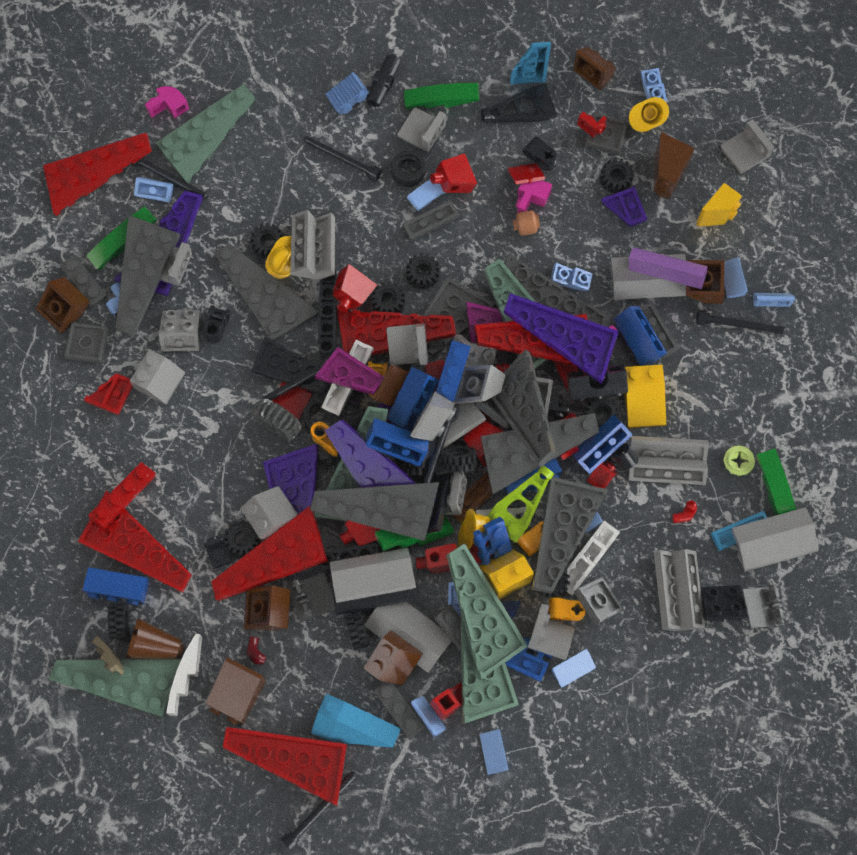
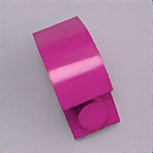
[145,86,189,119]
[515,180,552,213]

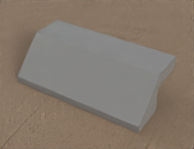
[291,210,335,280]
[611,254,686,300]
[424,402,486,460]
[628,436,709,485]
[731,507,819,572]
[330,548,416,603]
[654,549,705,631]
[364,602,452,673]

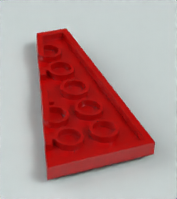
[43,133,152,216]
[337,309,456,356]
[474,314,588,365]
[78,490,192,593]
[211,506,327,601]
[223,727,347,806]

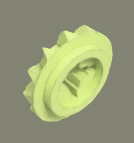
[723,446,755,476]

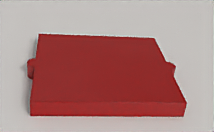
[508,163,545,184]
[272,383,313,421]

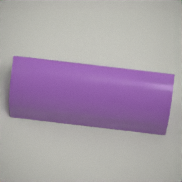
[629,247,707,289]

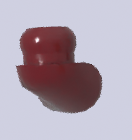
[247,636,266,665]

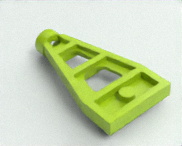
[487,466,554,543]

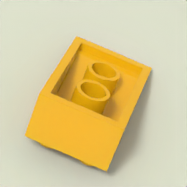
[624,364,666,428]

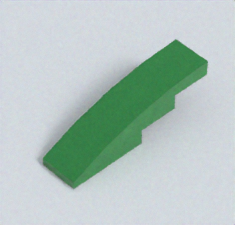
[404,83,479,109]
[86,207,157,270]
[756,448,797,516]
[375,516,454,551]

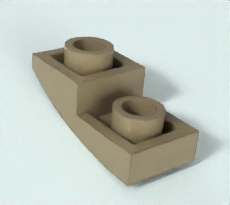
[92,636,124,675]

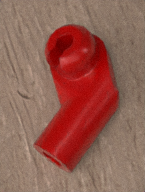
[672,500,697,523]

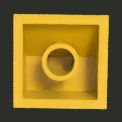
[696,183,742,227]

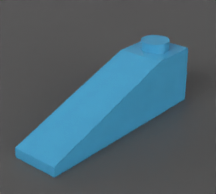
[510,42,551,85]
[311,694,401,748]

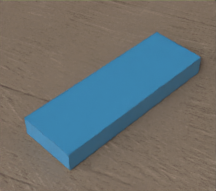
[710,511,767,551]

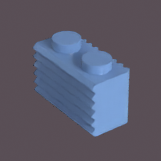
[325,72,369,115]

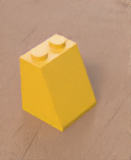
[479,549,534,600]

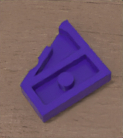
[601,186,647,227]

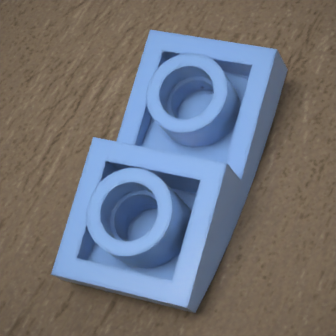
[640,68,667,101]
[407,180,445,211]
[550,263,592,291]

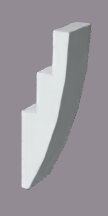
[321,340,374,416]
[566,521,620,596]
[166,634,202,716]

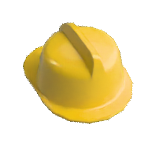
[629,97,669,132]
[265,236,291,279]
[458,509,490,550]

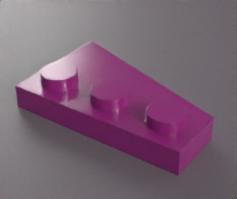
[466,302,502,343]
[315,347,384,395]

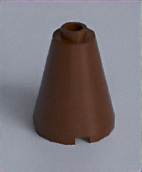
[126,618,184,659]

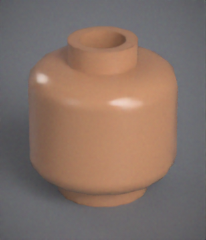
[513,210,540,236]

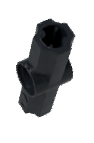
[365,54,401,108]

